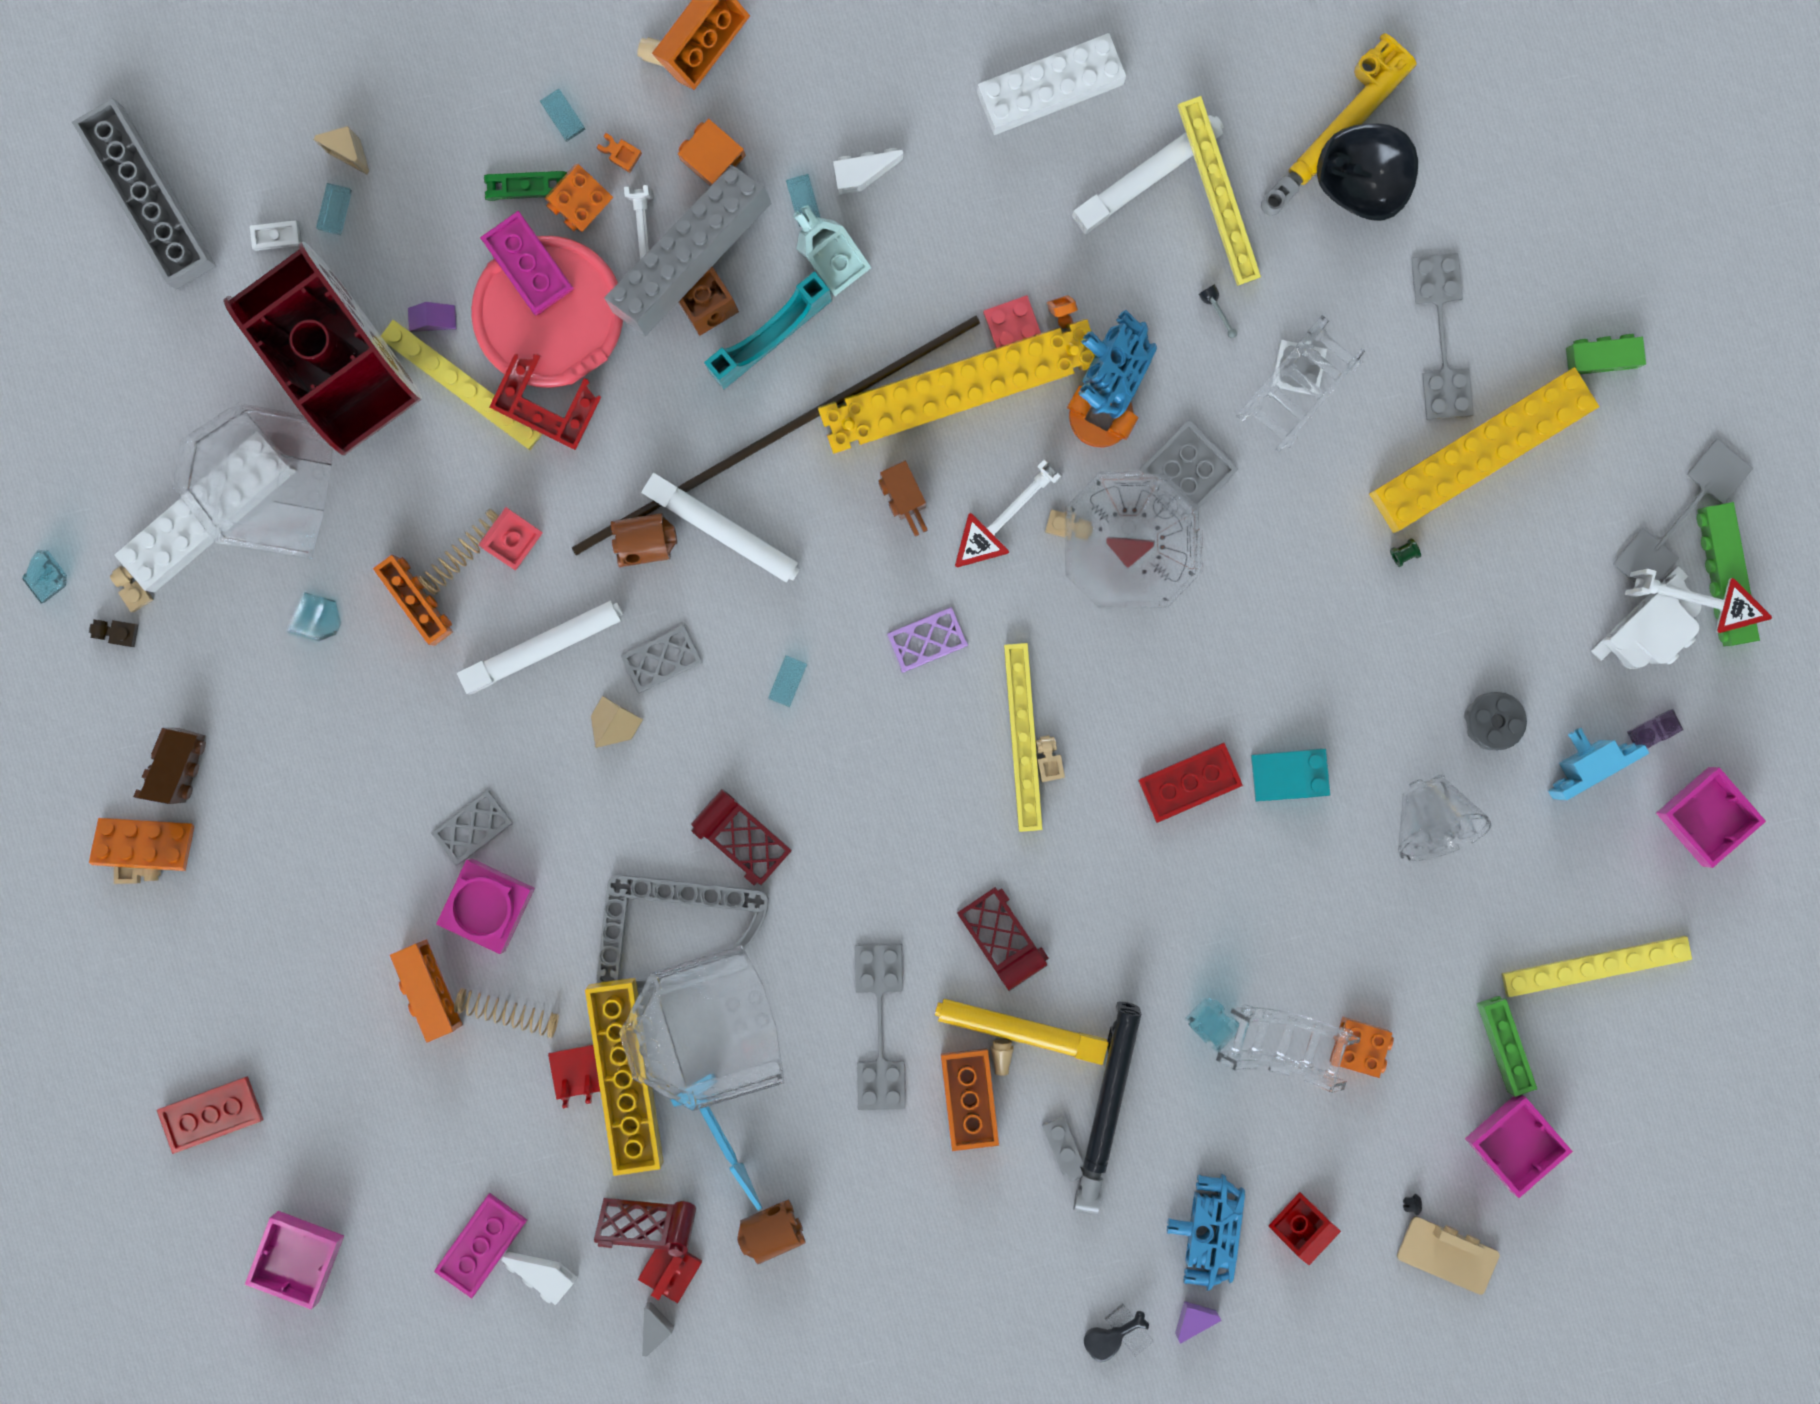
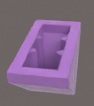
[408,302,457,332]
[1175,1301,1222,1344]

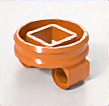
[1067,385,1139,448]

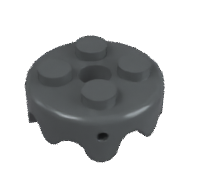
[1464,692,1527,751]

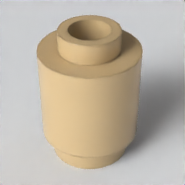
[637,37,664,67]

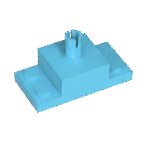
[1548,728,1649,800]

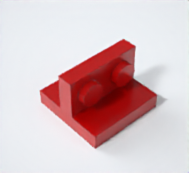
[637,1240,702,1304]

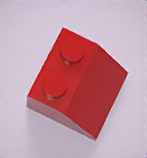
[1268,1192,1341,1265]

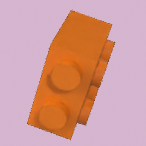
[677,118,746,186]
[544,164,613,232]
[1330,1016,1394,1078]

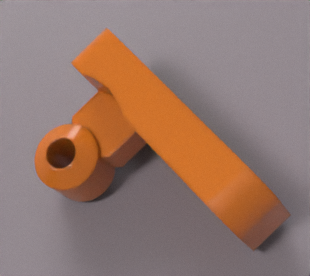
[1047,295,1078,329]

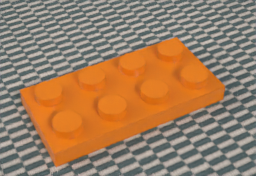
[89,818,194,871]

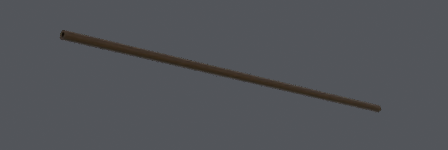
[571,315,980,555]

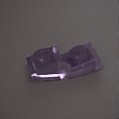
[1627,709,1684,749]

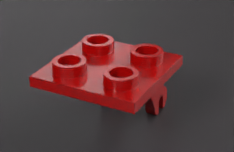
[548,1045,600,1109]

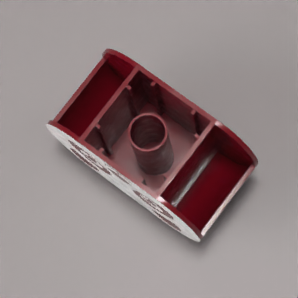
[223,241,422,456]

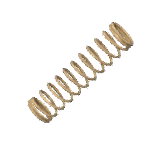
[418,509,499,596]
[454,988,559,1038]

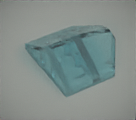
[22,550,67,604]
[287,592,341,642]

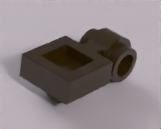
[89,619,139,647]

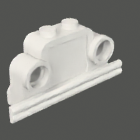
[1591,566,1701,669]

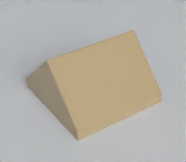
[313,126,369,175]

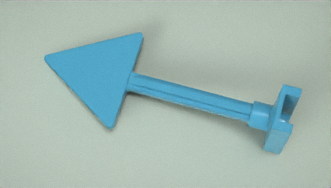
[670,1074,762,1210]

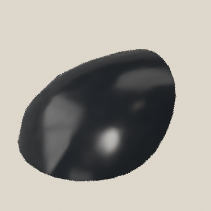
[1317,123,1418,221]

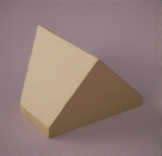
[591,696,643,748]

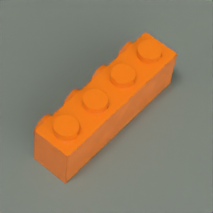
[373,555,453,646]

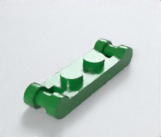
[484,171,567,201]

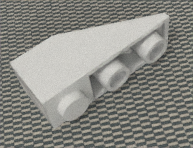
[833,148,903,195]
[501,1251,577,1305]

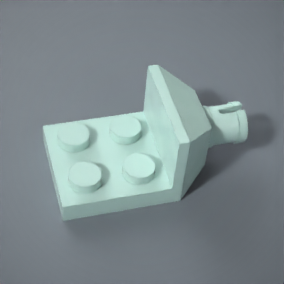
[793,205,871,296]

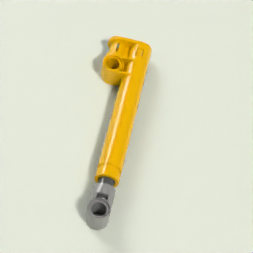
[1261,33,1417,216]

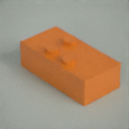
[652,0,750,90]
[390,939,463,1043]
[941,1048,999,1151]

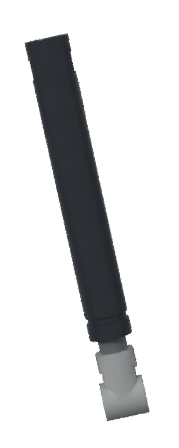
[1073,1002,1142,1215]

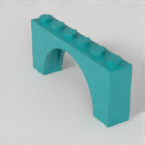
[704,271,832,390]

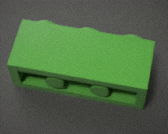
[1566,334,1646,375]

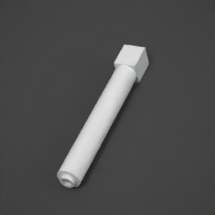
[1072,115,1224,235]
[641,472,800,583]
[457,600,624,695]

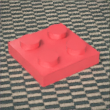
[983,295,1041,348]
[478,507,543,571]

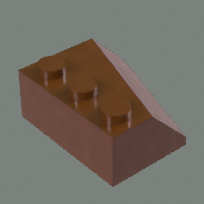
[133,728,206,804]

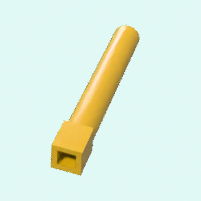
[934,999,1109,1065]

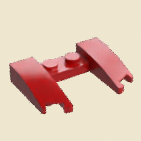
[489,354,601,450]

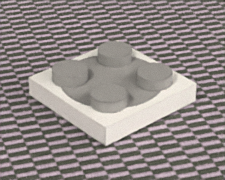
[1271,340,1327,396]

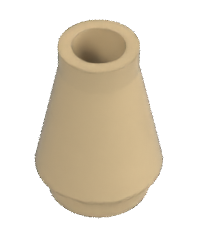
[990,1039,1014,1076]

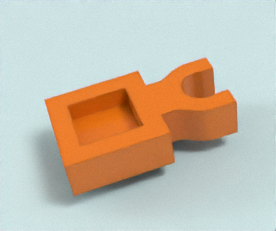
[596,133,642,173]

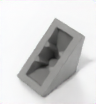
[642,1302,674,1356]

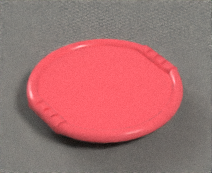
[471,236,623,388]

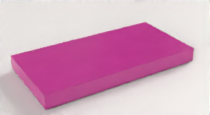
[480,210,574,316]
[434,1193,527,1299]

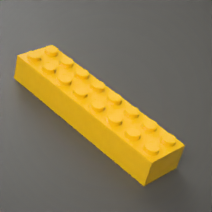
[585,978,664,1176]

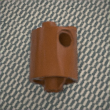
[611,513,677,568]
[737,1199,806,1264]

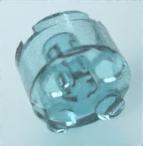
[1185,998,1241,1052]

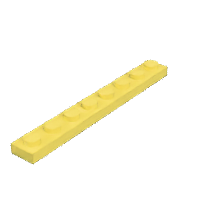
[1177,96,1261,286]
[381,320,542,450]
[1004,643,1043,832]
[1501,936,1692,997]

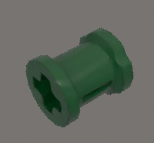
[1390,538,1421,567]

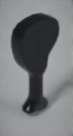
[1084,1311,1149,1362]

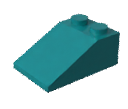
[1251,748,1331,802]

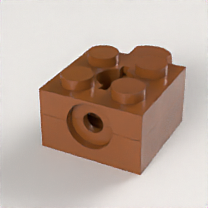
[678,267,739,336]
[878,460,928,537]

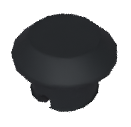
[1403,1194,1422,1215]

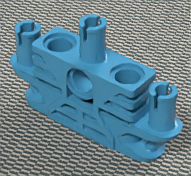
[1078,310,1157,418]
[1167,1174,1245,1291]

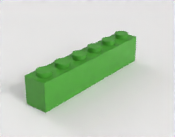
[1696,502,1760,647]

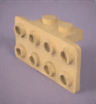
[1397,1216,1500,1295]

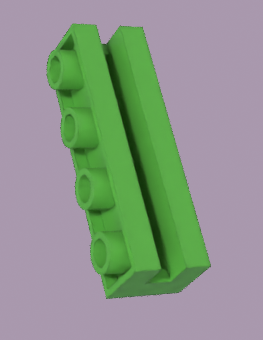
[1476,996,1537,1097]

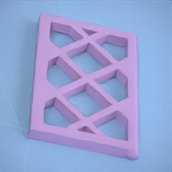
[887,607,968,673]

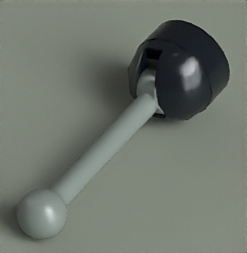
[1199,284,1237,338]

